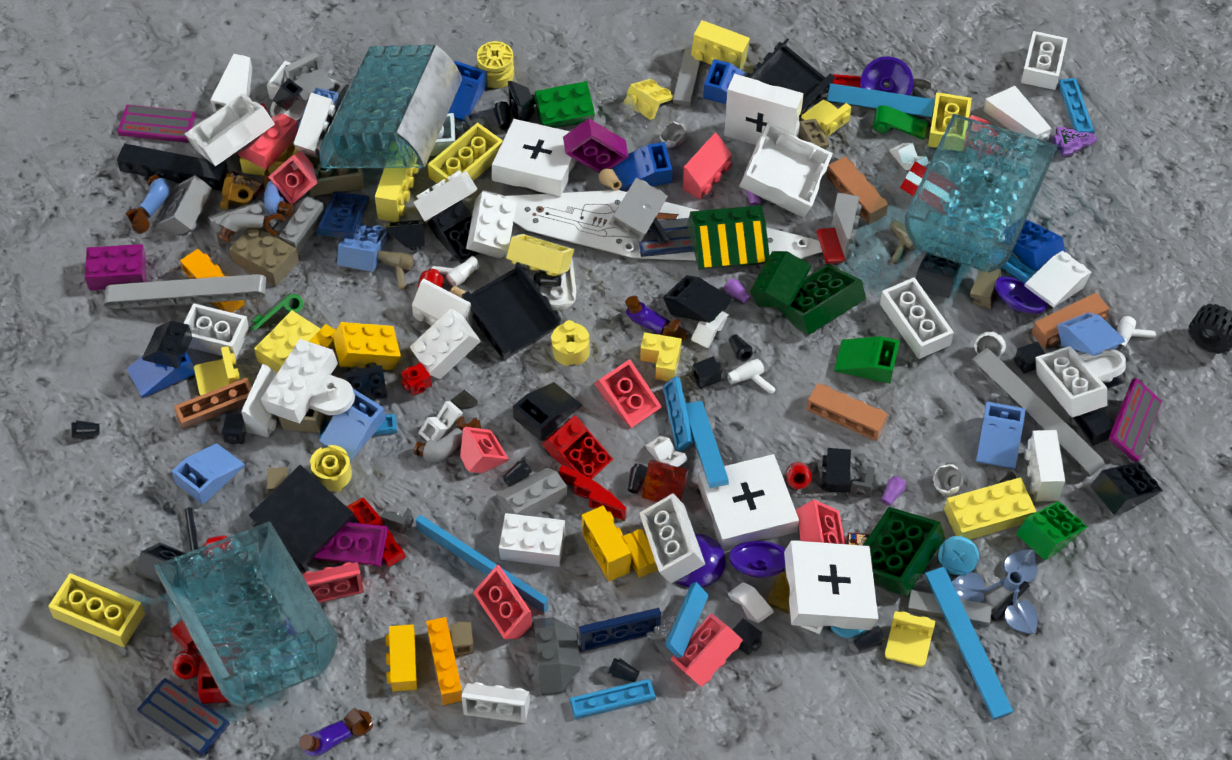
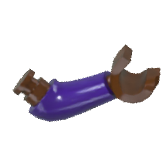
[625,296,687,342]
[299,708,373,757]

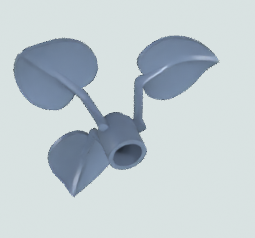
[952,549,1038,634]

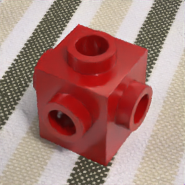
[400,362,432,396]

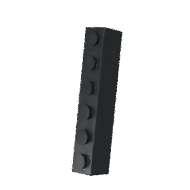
[117,143,229,191]

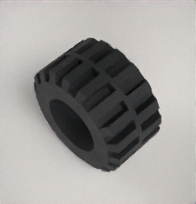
[1188,304,1232,354]

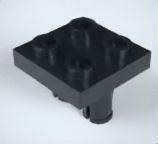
[344,363,387,400]

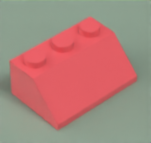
[238,113,298,170]
[683,133,732,200]
[796,499,845,544]
[302,562,364,603]
[473,565,532,639]
[670,613,743,687]

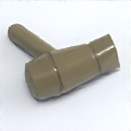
[890,219,921,264]
[377,251,414,290]

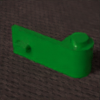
[872,105,928,140]
[249,293,303,331]

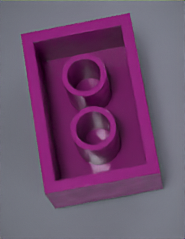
[563,119,628,173]
[85,244,147,291]

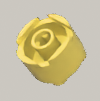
[551,320,590,366]
[310,445,352,492]

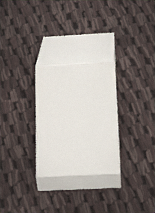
[890,143,929,170]
[691,311,729,348]
[418,401,463,441]
[645,436,688,470]
[728,582,774,623]

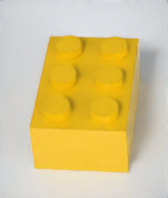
[333,322,401,370]
[582,505,632,582]

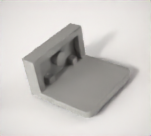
[285,52,334,103]

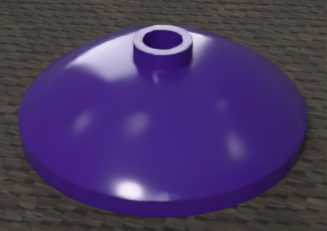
[860,56,914,96]
[995,277,1047,314]
[676,533,726,588]
[730,541,786,578]

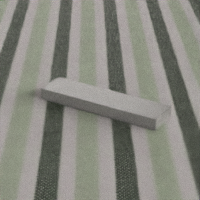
[673,48,701,106]
[908,590,992,626]

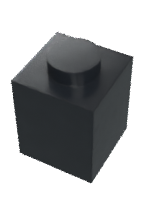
[272,78,303,111]
[1014,341,1045,374]
[692,356,723,389]
[222,412,246,445]
[732,618,762,656]

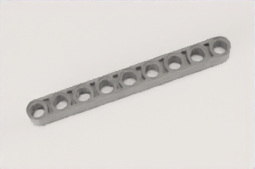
[104,274,266,309]
[971,348,1105,477]

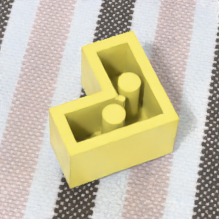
[640,332,682,381]

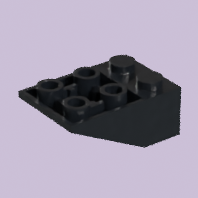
[427,200,479,264]
[916,247,964,298]
[663,275,734,323]
[513,382,582,441]
[1090,461,1163,515]

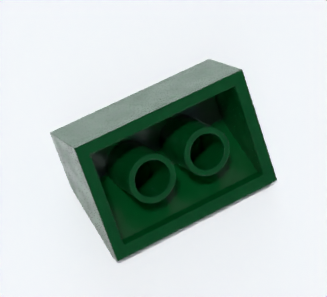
[749,251,812,308]

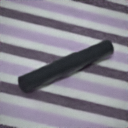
[185,507,199,556]
[991,581,1030,621]

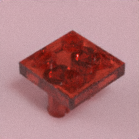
[641,460,688,502]

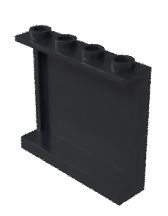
[745,38,836,118]
[462,262,561,361]
[249,465,358,571]

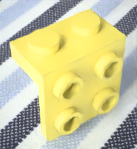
[623,79,674,120]
[801,99,851,138]
[194,346,240,396]
[885,611,935,667]

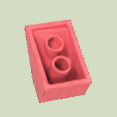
[594,359,662,428]

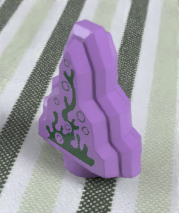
[1052,127,1097,157]

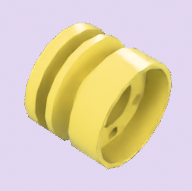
[477,41,514,89]

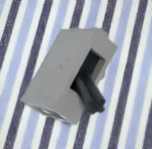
[609,178,670,245]

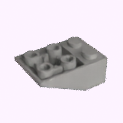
[831,193,862,262]

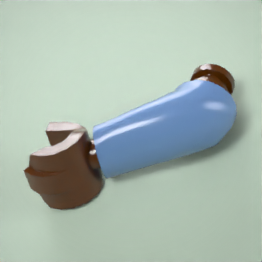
[263,170,293,217]
[125,175,170,234]

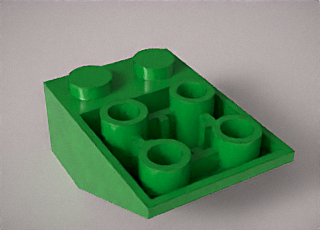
[834,336,900,384]
[1016,501,1087,561]

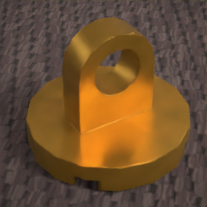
[220,174,252,211]

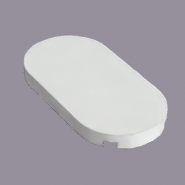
[536,260,576,311]

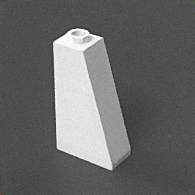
[211,54,252,112]
[983,86,1052,146]

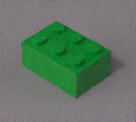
[534,81,595,128]

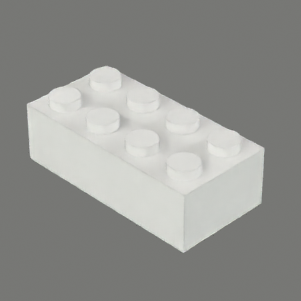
[880,277,954,359]
[639,494,705,584]

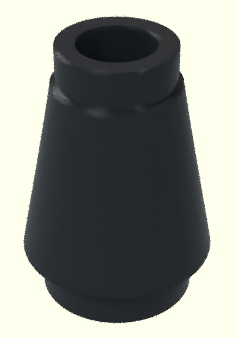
[493,101,511,129]
[534,271,561,289]
[729,334,753,361]
[71,420,100,439]
[502,460,532,486]
[627,463,649,494]
[853,626,886,651]
[608,658,640,682]

